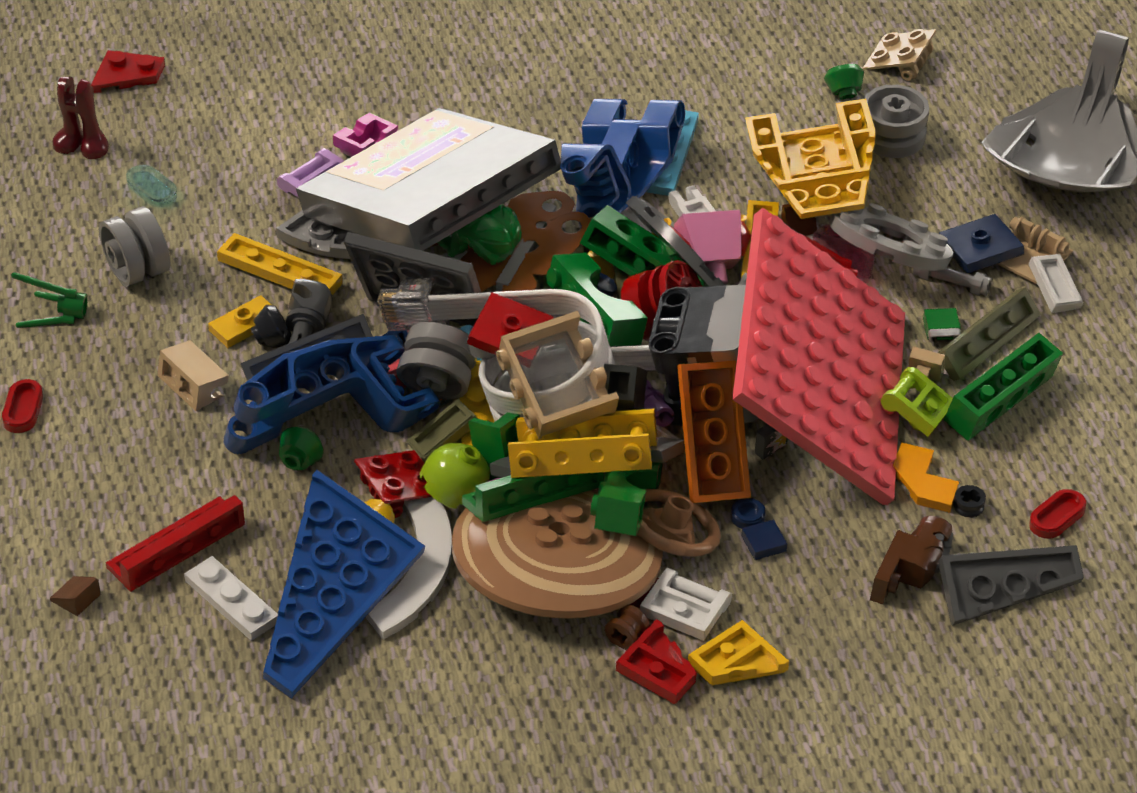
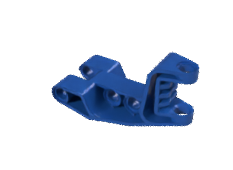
[560,99,685,228]
[224,335,441,454]

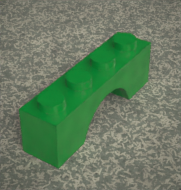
[547,253,648,347]
[590,462,663,536]

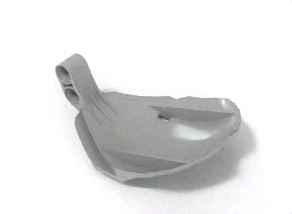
[981,29,1137,192]

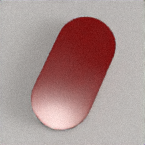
[2,379,43,433]
[1029,489,1086,539]

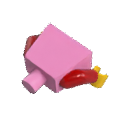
[652,210,752,284]

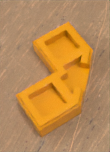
[893,442,959,513]

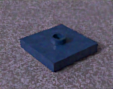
[939,214,1024,273]

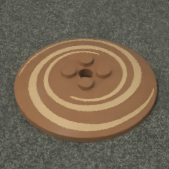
[452,488,663,618]

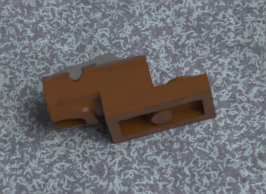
[870,516,954,604]

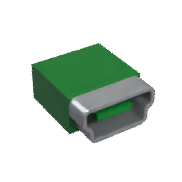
[923,308,961,346]

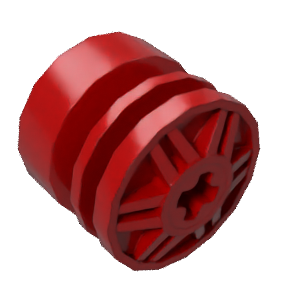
[621,260,703,341]

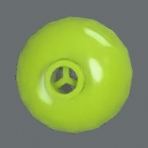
[420,443,491,509]

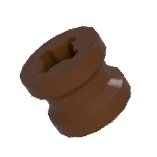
[604,605,650,650]

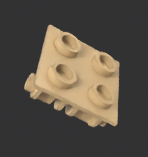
[863,29,936,81]
[997,216,1073,285]

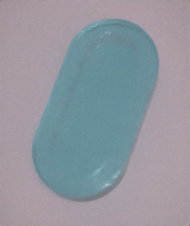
[126,165,177,207]

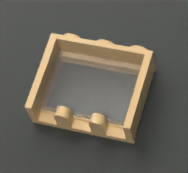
[496,311,619,439]

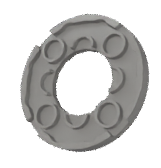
[829,203,953,271]

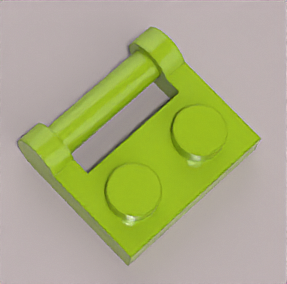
[881,367,953,437]

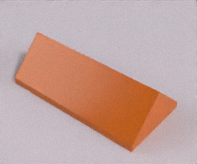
[677,361,751,503]

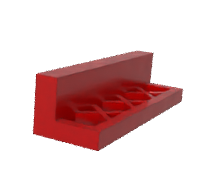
[106,495,245,592]

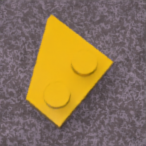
[688,620,789,685]

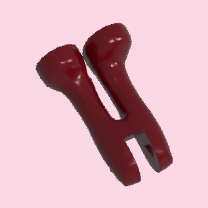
[52,77,109,159]

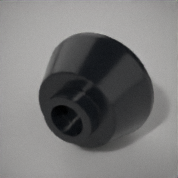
[251,305,292,347]

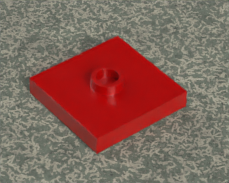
[467,292,554,369]

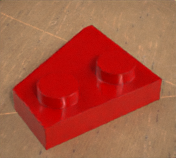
[91,50,165,93]
[616,619,697,704]

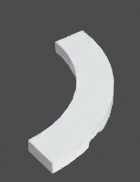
[365,497,452,640]

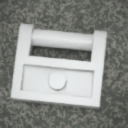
[640,567,732,641]

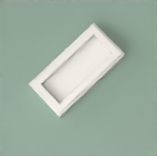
[1028,254,1084,313]

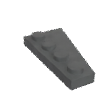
[938,545,1084,626]

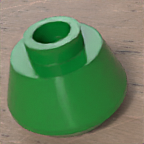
[824,64,864,100]
[279,426,324,470]

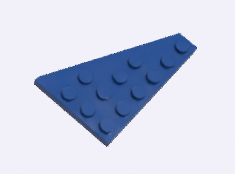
[263,470,425,699]

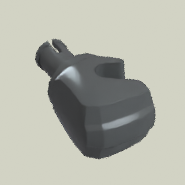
[286,279,333,344]

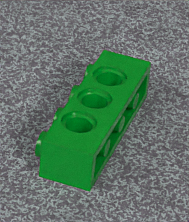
[580,205,714,287]
[944,333,1063,441]

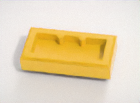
[208,295,272,348]

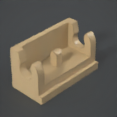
[157,340,229,411]

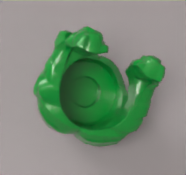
[437,204,522,265]

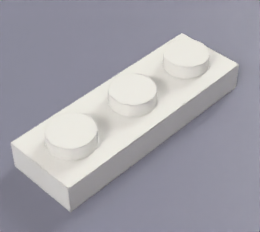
[184,556,278,641]

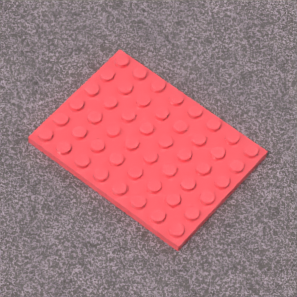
[732,208,905,505]

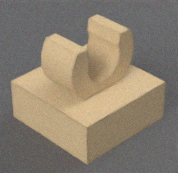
[909,346,945,382]

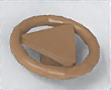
[637,489,721,557]

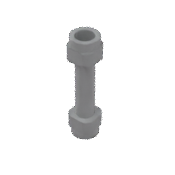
[913,268,992,296]

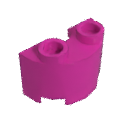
[333,113,398,157]

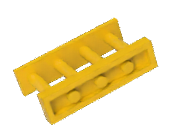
[508,409,658,478]

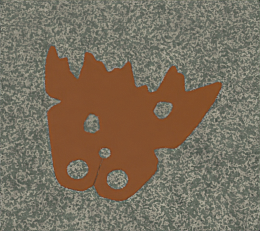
[430,191,591,292]

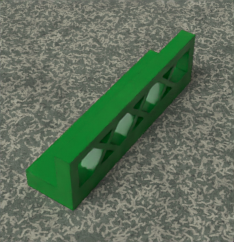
[462,472,604,522]

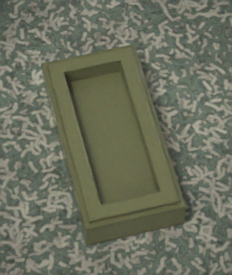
[406,398,478,462]

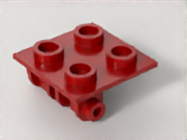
[354,450,432,518]

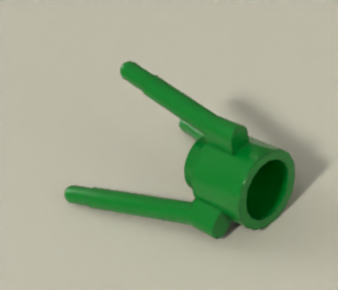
[11,272,88,328]

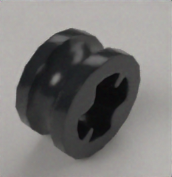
[954,485,986,518]

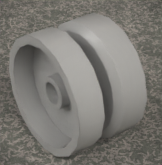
[864,85,929,158]
[98,206,171,287]
[396,322,477,399]

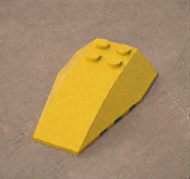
[745,98,876,219]

